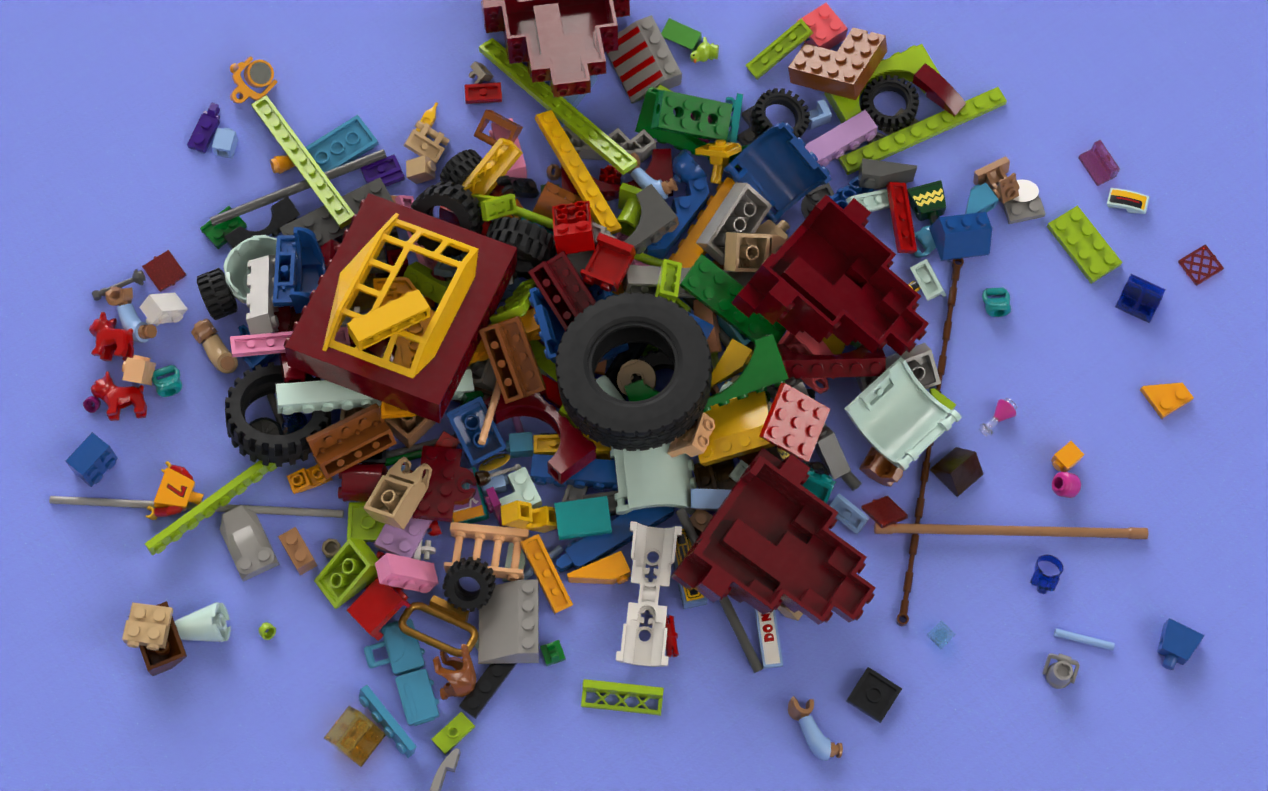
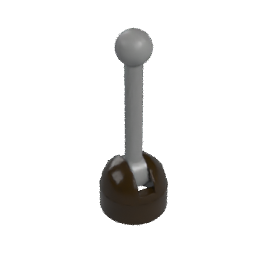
[475,464,521,487]

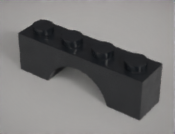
[224,196,300,250]

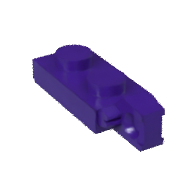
[187,103,220,153]

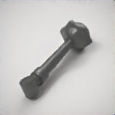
[92,269,146,300]

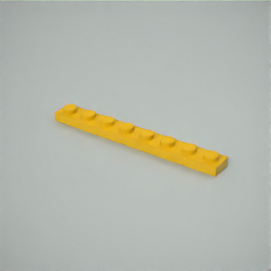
[534,110,622,235]

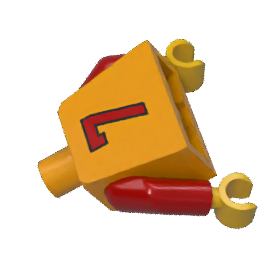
[146,461,204,520]

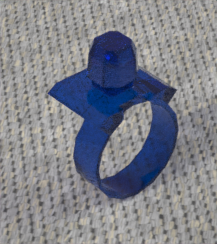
[1030,554,1063,594]

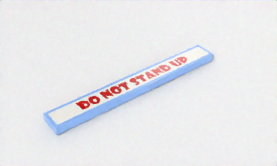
[754,608,783,669]

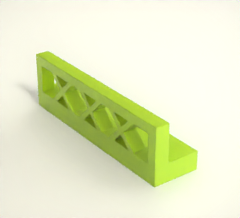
[581,679,664,716]

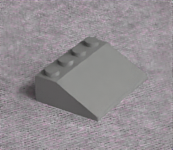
[478,579,539,664]

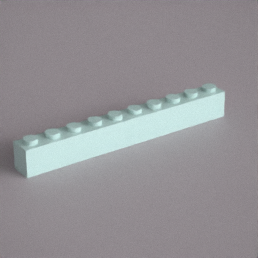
[275,369,474,415]

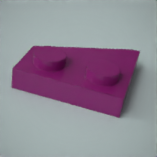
[484,487,508,527]

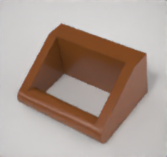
[474,110,523,147]

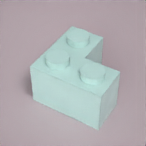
[499,467,542,509]

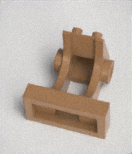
[973,156,1020,203]

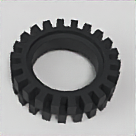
[861,75,919,132]
[751,88,810,138]

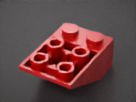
[552,201,595,255]

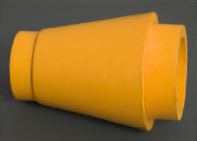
[270,155,295,174]

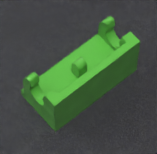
[661,18,702,52]

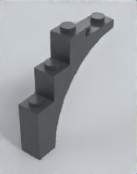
[773,377,851,480]

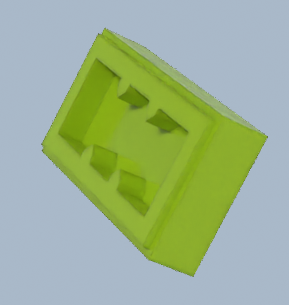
[431,712,475,755]

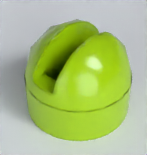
[258,622,276,640]

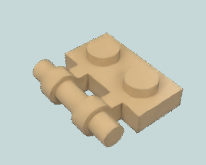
[403,120,449,164]

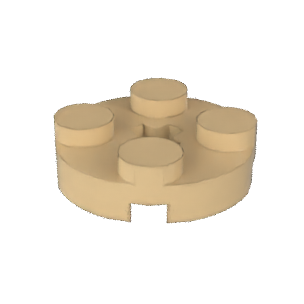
[617,360,656,395]

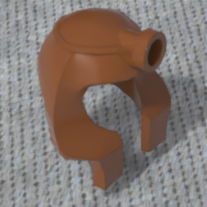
[433,644,476,700]

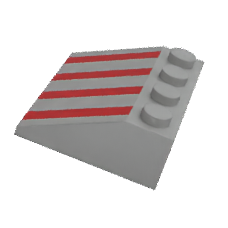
[606,15,682,103]

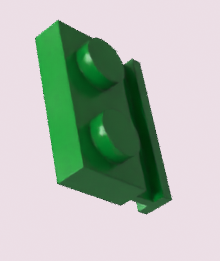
[200,206,247,249]

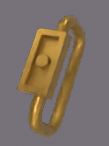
[398,595,479,657]

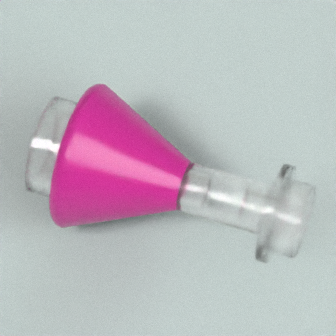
[979,398,1017,436]

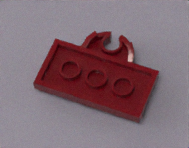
[413,445,477,522]

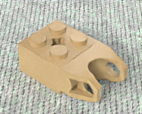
[724,232,788,272]
[363,457,432,530]

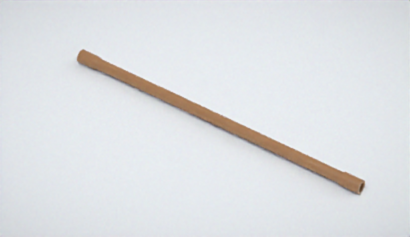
[874,522,1148,539]

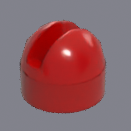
[428,520,442,537]

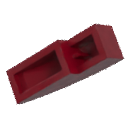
[912,63,966,117]

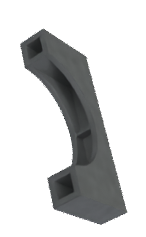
[567,184,679,288]

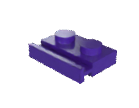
[360,154,405,187]

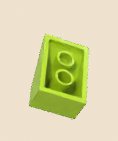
[314,538,379,609]

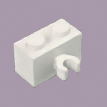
[139,293,188,326]

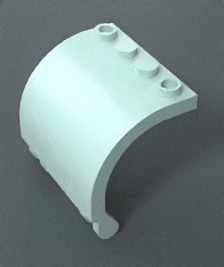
[844,357,962,471]
[610,442,697,515]

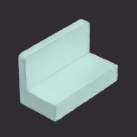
[910,259,947,301]

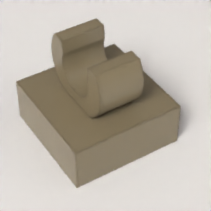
[469,62,494,84]

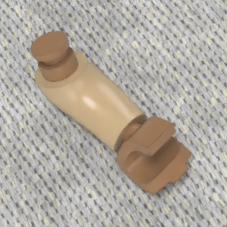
[191,319,238,373]

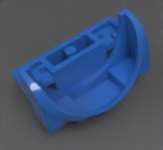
[273,227,326,313]

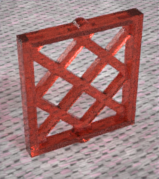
[1178,244,1224,286]

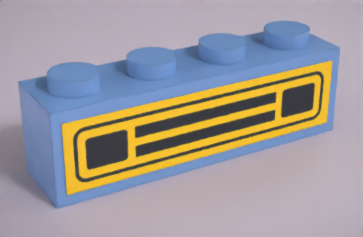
[673,526,708,609]

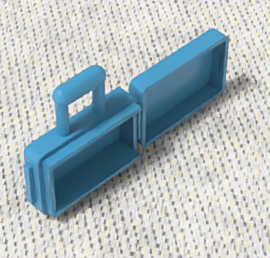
[364,619,439,726]

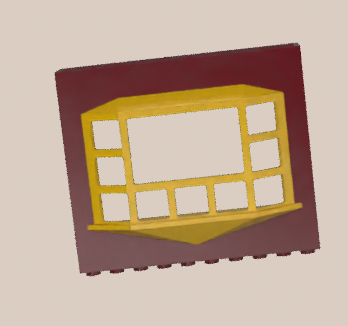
[284,193,517,423]

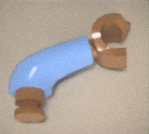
[627,152,678,199]
[105,286,157,343]
[788,696,843,761]

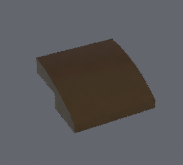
[694,459,737,490]

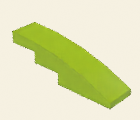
[655,259,682,303]

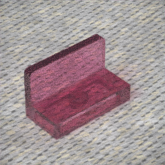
[1078,140,1120,186]

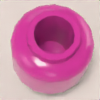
[1052,471,1081,498]

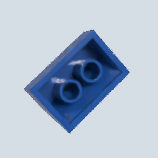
[929,212,992,261]

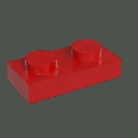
[465,82,502,104]

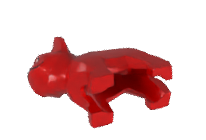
[89,312,134,361]
[91,371,147,421]

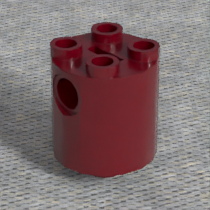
[338,463,388,502]

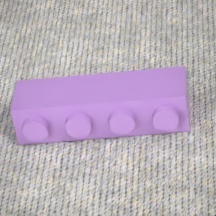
[805,110,878,167]

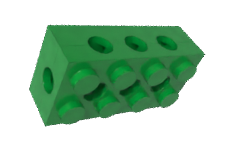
[651,90,733,141]

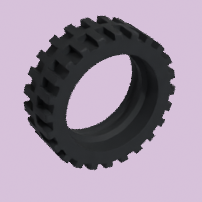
[225,362,331,467]

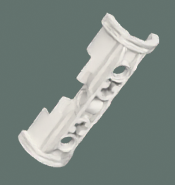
[616,521,682,667]

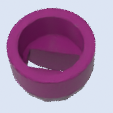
[83,396,101,413]

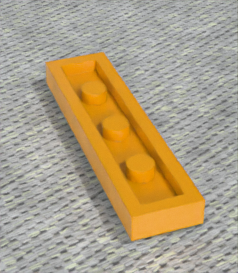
[520,534,573,614]

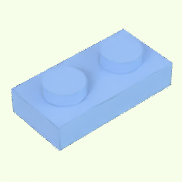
[829,493,869,534]

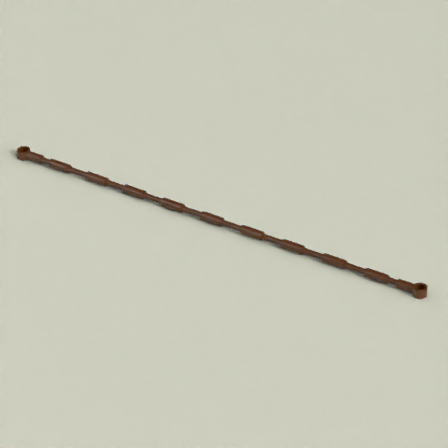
[896,258,964,626]

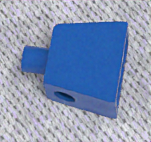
[1157,618,1204,670]

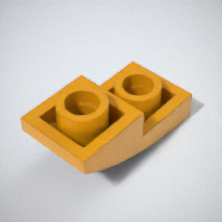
[287,464,333,494]

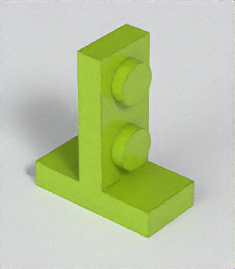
[472,193,517,221]

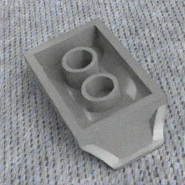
[219,505,280,582]

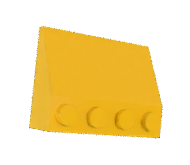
[698,391,775,466]

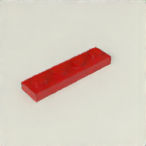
[886,182,917,254]

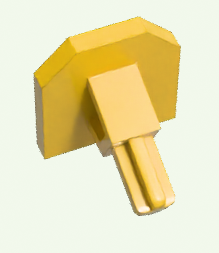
[695,140,742,184]

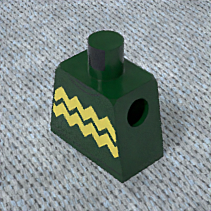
[907,180,946,225]

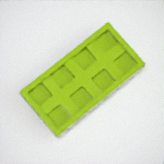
[1047,205,1123,284]

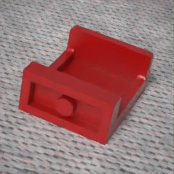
[580,232,636,293]
[347,577,411,641]

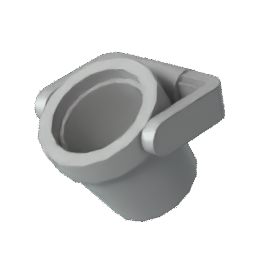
[1042,653,1079,689]

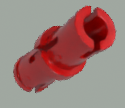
[665,615,679,657]

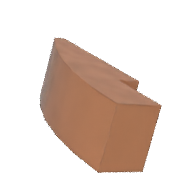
[694,300,722,354]

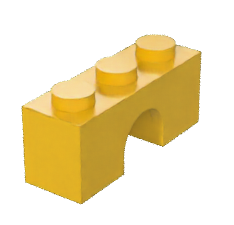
[501,500,557,533]

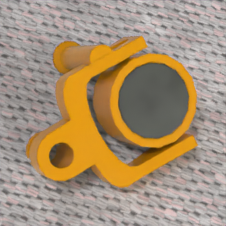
[230,56,277,104]

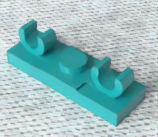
[725,93,743,143]

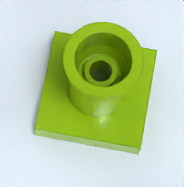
[617,182,643,236]

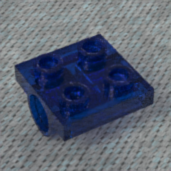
[1115,274,1166,323]

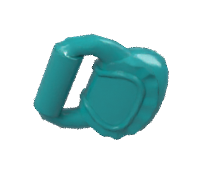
[982,287,1011,317]
[152,365,182,397]

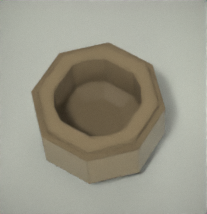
[322,539,341,559]

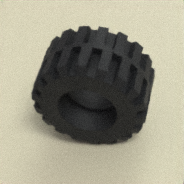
[440,149,482,190]
[197,268,237,320]
[443,557,496,612]

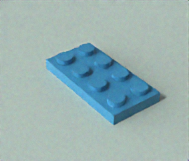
[305,115,379,172]

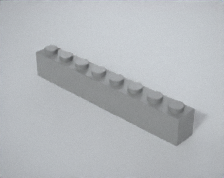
[623,265,756,298]

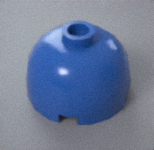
[672,149,707,185]

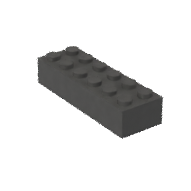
[280,178,394,255]

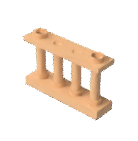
[444,522,530,581]

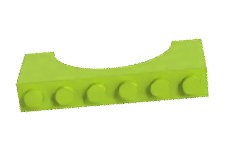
[824,44,940,124]

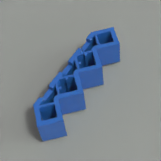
[643,177,710,259]

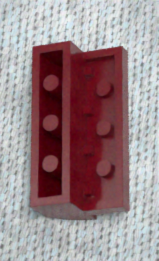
[528,251,596,331]

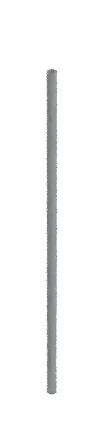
[49,496,344,518]

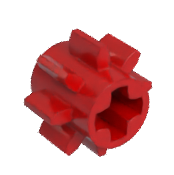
[599,165,622,184]

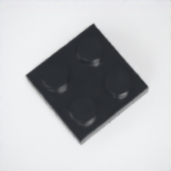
[846,667,902,723]

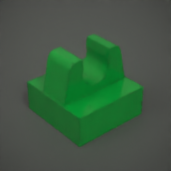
[540,640,566,666]

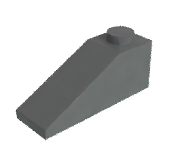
[859,158,917,189]

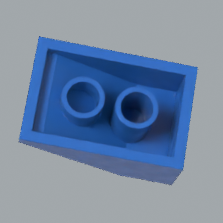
[446,396,507,467]

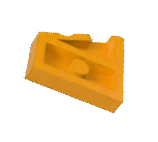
[1140,382,1194,419]

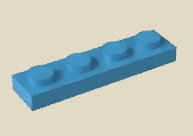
[359,685,417,758]

